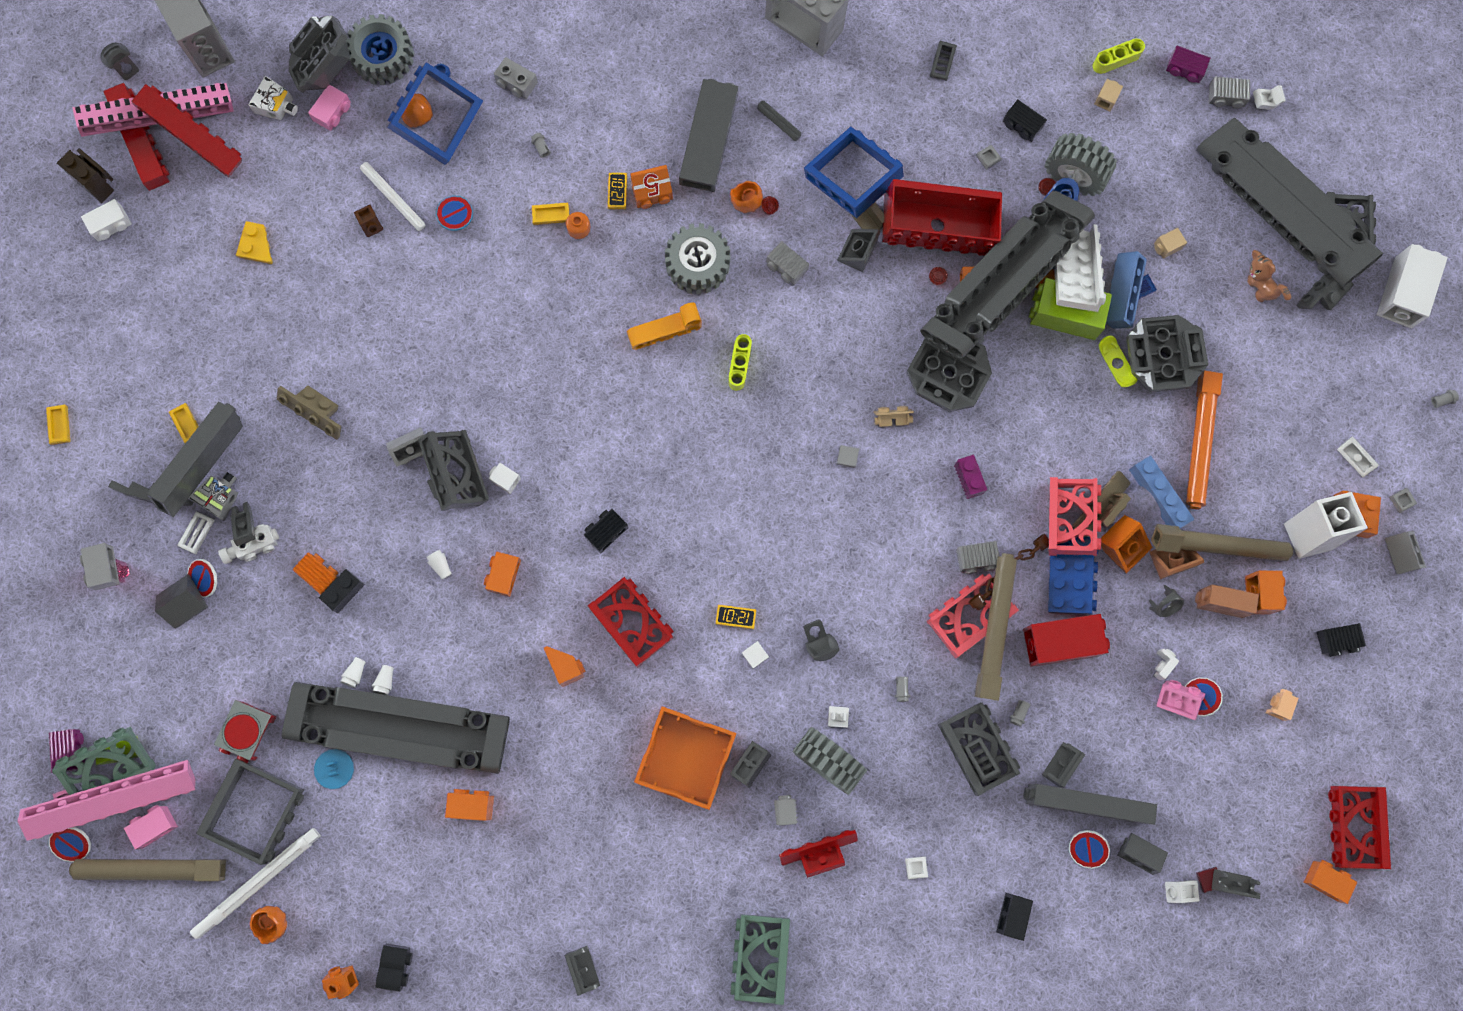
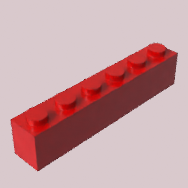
[103,82,170,191]
[131,84,242,178]

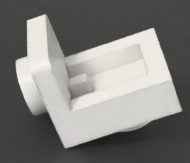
[1253,85,1286,110]

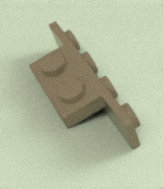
[277,385,341,440]
[1072,471,1131,537]

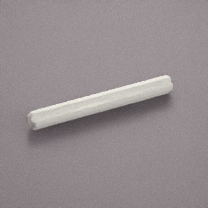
[360,162,426,231]

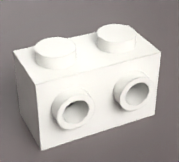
[81,199,132,242]

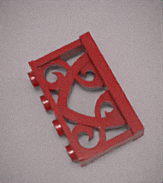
[587,577,674,668]
[1328,786,1391,869]

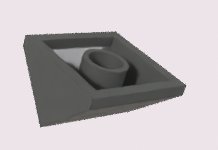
[837,229,881,272]
[155,574,208,628]

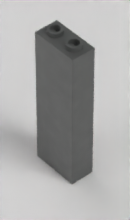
[679,79,738,192]
[146,401,243,518]
[1023,784,1157,825]

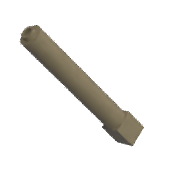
[1151,524,1293,561]
[974,553,1017,701]
[69,859,226,881]

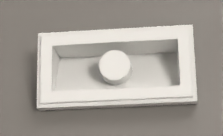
[1337,436,1379,477]

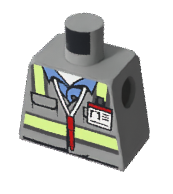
[189,472,238,521]

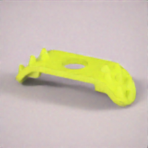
[1098,336,1138,387]

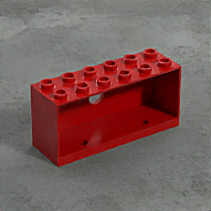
[882,179,1002,256]

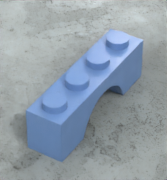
[1129,455,1194,528]

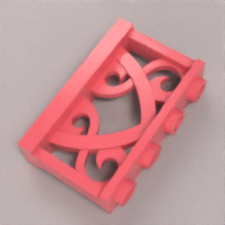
[1049,477,1101,556]
[926,573,1019,659]

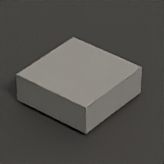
[976,145,1002,170]
[837,445,859,468]
[1389,488,1417,513]

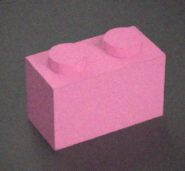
[308,85,351,131]
[124,805,178,849]

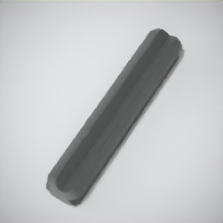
[757,100,801,141]

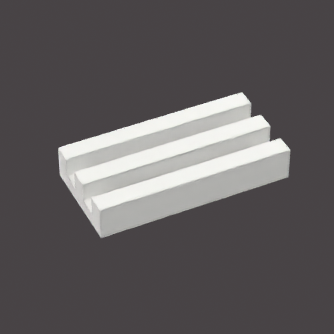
[177,511,215,554]

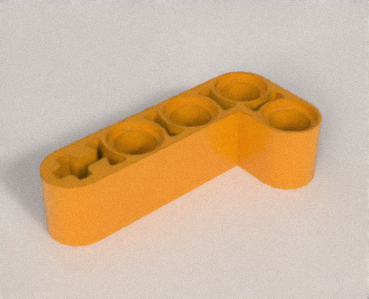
[627,302,702,350]

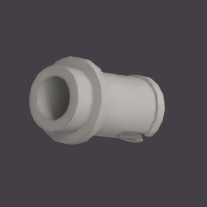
[531,133,551,158]
[1431,390,1459,408]
[895,677,910,702]
[1010,700,1030,727]

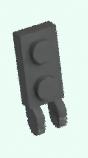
[231,502,256,546]

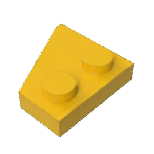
[236,221,273,264]

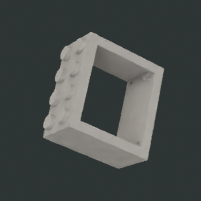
[154,0,235,78]
[765,0,848,57]

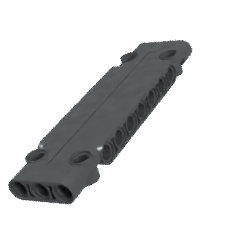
[1196,118,1384,287]
[920,191,1095,359]
[282,682,510,774]

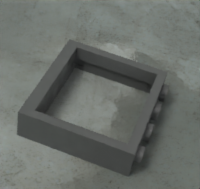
[196,759,305,865]

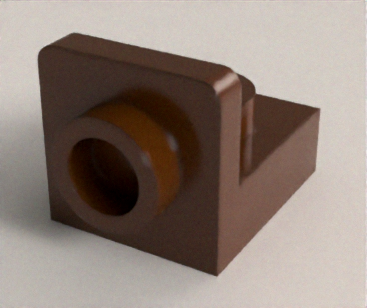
[354,204,383,237]

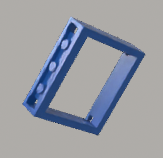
[387,62,483,165]
[804,126,904,219]

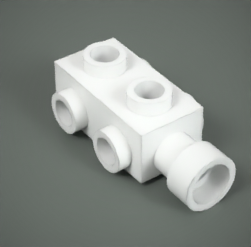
[218,524,280,564]

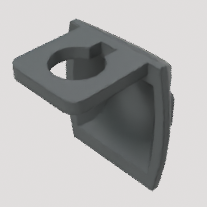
[100,42,139,80]
[803,619,840,661]

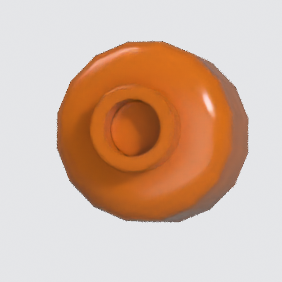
[566,212,591,239]

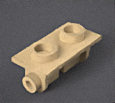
[873,406,914,427]

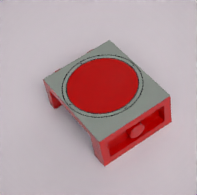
[214,700,277,763]

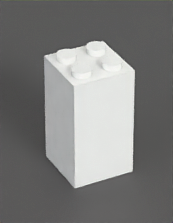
[1377,244,1448,328]
[1284,492,1367,559]

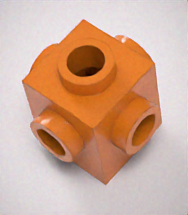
[322,966,359,999]

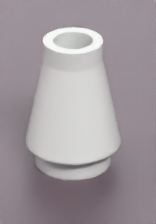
[426,550,452,580]
[341,657,366,688]
[372,665,394,695]

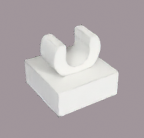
[828,706,849,728]

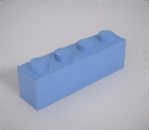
[1106,251,1147,329]

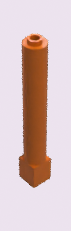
[1186,370,1223,510]

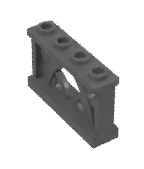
[1326,192,1376,263]
[418,430,489,511]
[938,702,1020,796]

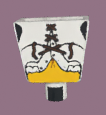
[248,76,298,120]

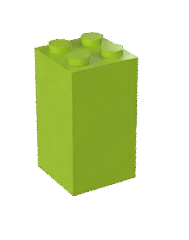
[1028,278,1112,340]

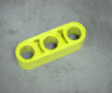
[1092,38,1145,74]
[728,334,752,391]

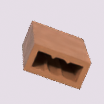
[1195,584,1259,618]

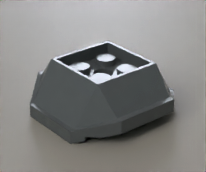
[289,16,350,93]
[1126,315,1209,392]
[907,338,992,412]

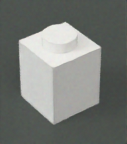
[489,463,521,494]

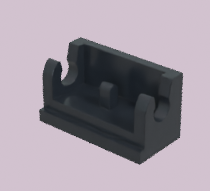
[996,892,1033,941]

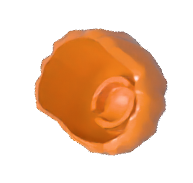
[401,93,433,128]
[730,181,763,213]
[250,906,287,944]

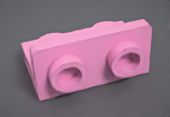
[1157,680,1205,720]

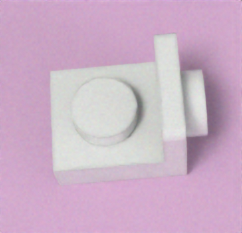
[1154,649,1179,680]
[1165,880,1200,903]

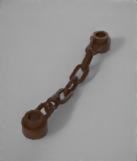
[968,534,1049,611]

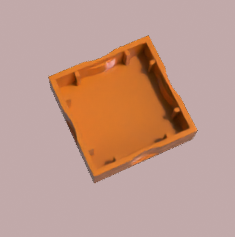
[634,706,737,810]

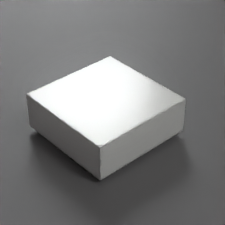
[742,641,769,669]
[905,856,928,879]

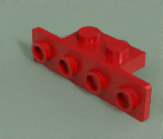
[779,830,858,878]

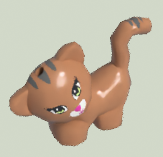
[1247,250,1291,302]

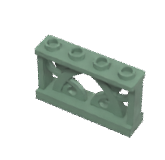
[52,726,156,795]
[730,914,790,1005]

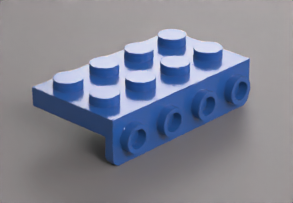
[1048,537,1099,616]

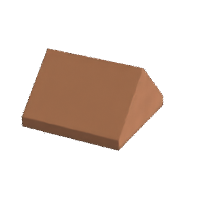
[1149,549,1204,579]

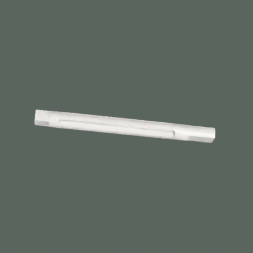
[190,828,321,939]

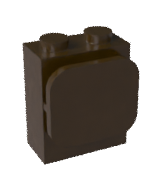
[57,148,115,204]

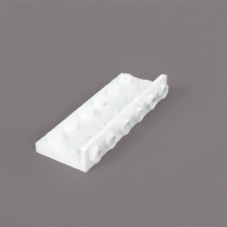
[1054,224,1106,312]

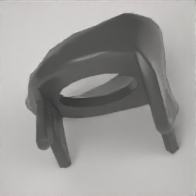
[1149,585,1184,617]

